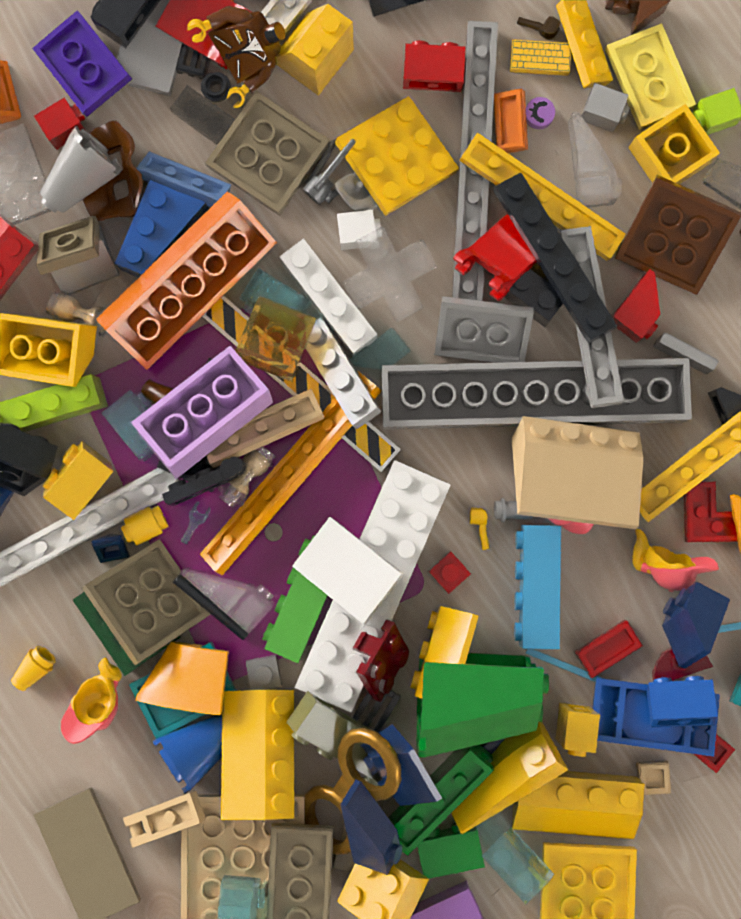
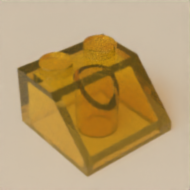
[235,296,316,382]

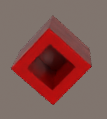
[34,97,86,150]

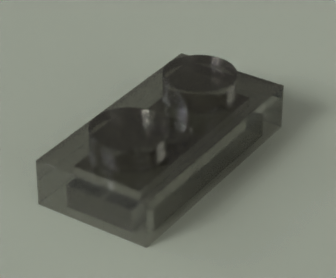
[170,85,235,145]

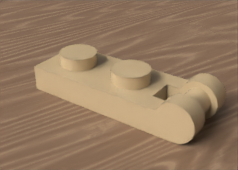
[123,790,206,848]

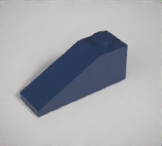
[340,779,402,875]

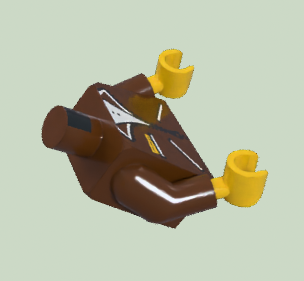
[188,6,286,108]

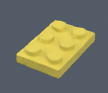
[605,23,696,130]

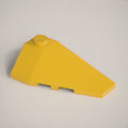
[452,722,568,834]

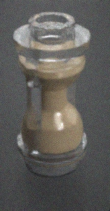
[46,291,108,337]
[218,446,276,508]

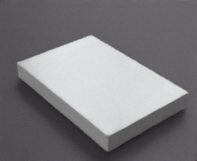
[292,517,404,624]

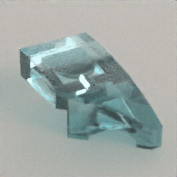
[350,327,411,369]

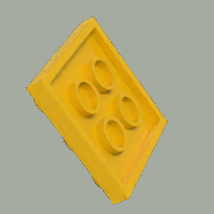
[335,96,459,216]
[540,842,637,919]

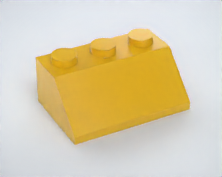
[0,313,97,387]
[410,606,479,698]

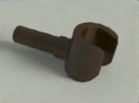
[517,16,560,40]

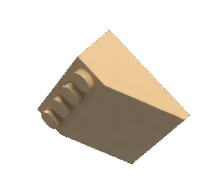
[512,416,644,529]

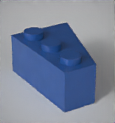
[115,180,209,278]

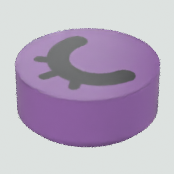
[526,97,555,129]

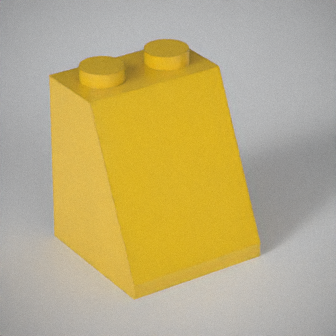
[275,4,354,96]

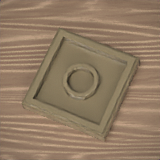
[36,216,100,275]

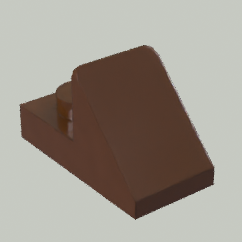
[605,0,671,35]

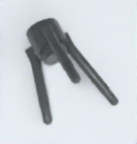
[302,139,356,205]

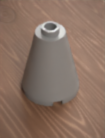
[40,126,123,213]

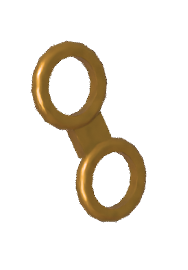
[304,728,401,855]

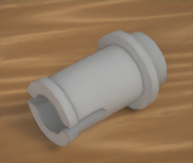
[494,498,532,522]

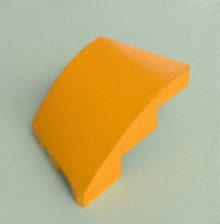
[135,641,229,715]

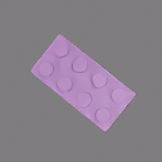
[131,346,273,479]

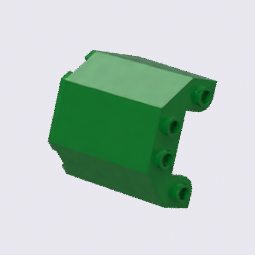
[416,652,549,758]

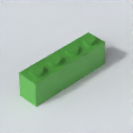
[262,535,328,663]

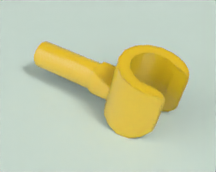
[469,508,490,550]

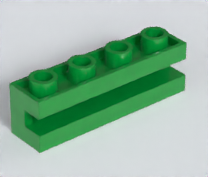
[388,744,494,856]

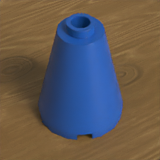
[152,714,222,794]

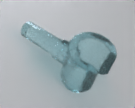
[181,502,211,544]

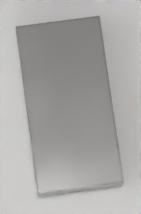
[653,333,719,374]

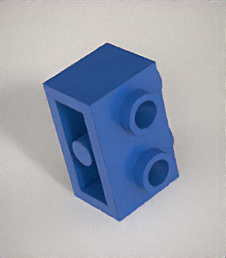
[647,676,718,728]

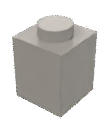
[580,83,630,132]

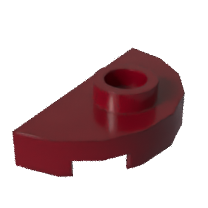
[652,647,713,680]

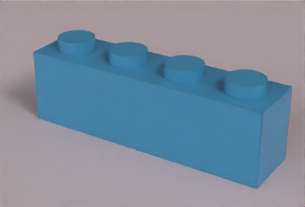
[514,525,561,649]

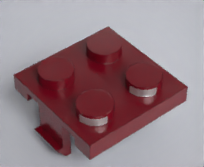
[352,619,410,703]

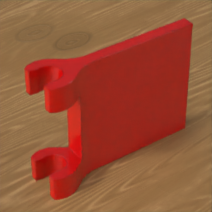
[155,0,252,70]
[453,214,537,301]

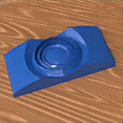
[592,678,720,757]

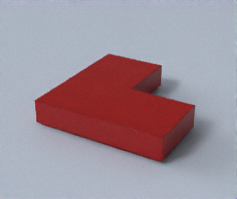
[683,481,738,542]

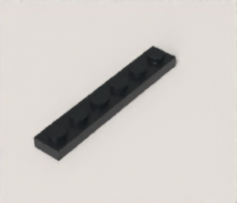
[494,173,617,344]

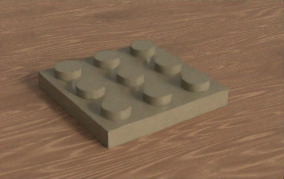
[205,91,330,216]
[82,539,211,666]

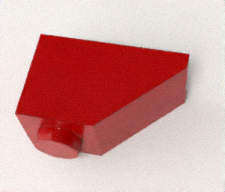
[612,269,661,343]

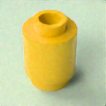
[121,505,169,546]

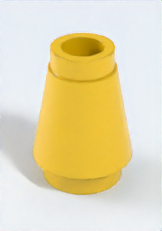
[11,646,56,691]

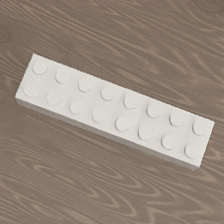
[294,460,450,713]

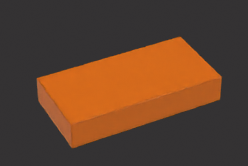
[494,88,528,153]

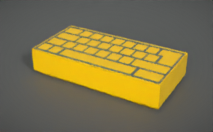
[510,39,571,76]

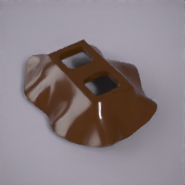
[83,120,143,221]

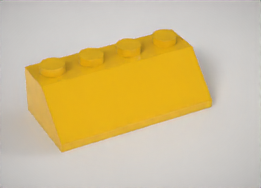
[221,690,294,820]
[512,771,645,839]

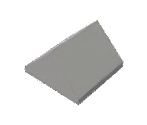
[51,221,120,297]

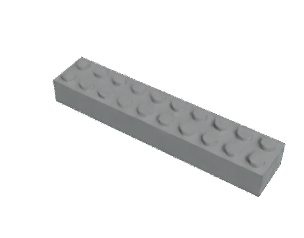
[381,358,692,430]

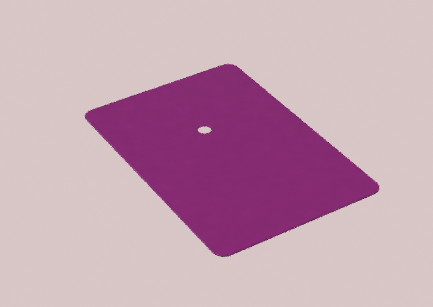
[90,292,424,681]

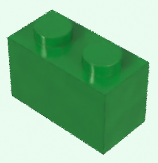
[417,822,485,879]

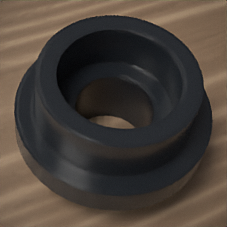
[201,72,231,102]

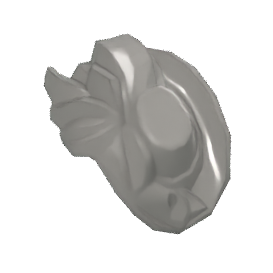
[335,173,378,211]

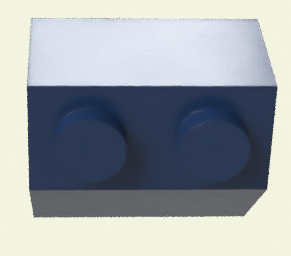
[662,582,730,669]
[361,724,442,806]

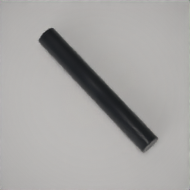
[173,573,250,640]

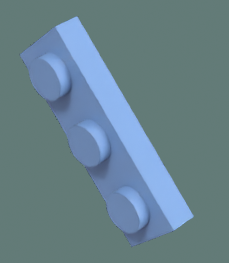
[136,151,231,207]

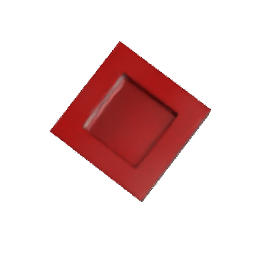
[428,551,471,594]

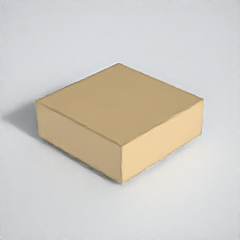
[636,761,671,795]

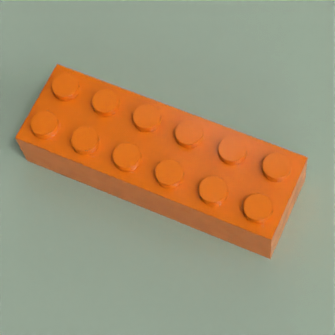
[96,192,277,370]

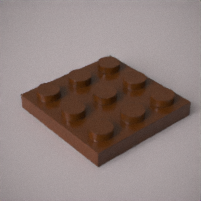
[615,175,741,295]

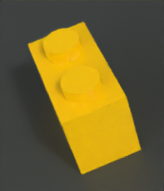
[555,702,600,757]

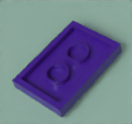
[32,10,132,117]

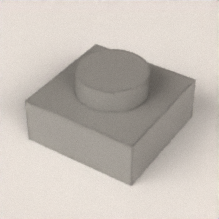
[246,655,282,690]

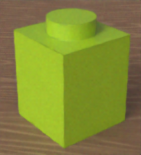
[693,88,741,135]

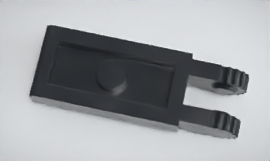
[162,456,247,507]

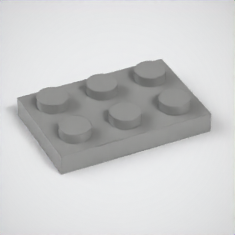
[434,296,534,363]

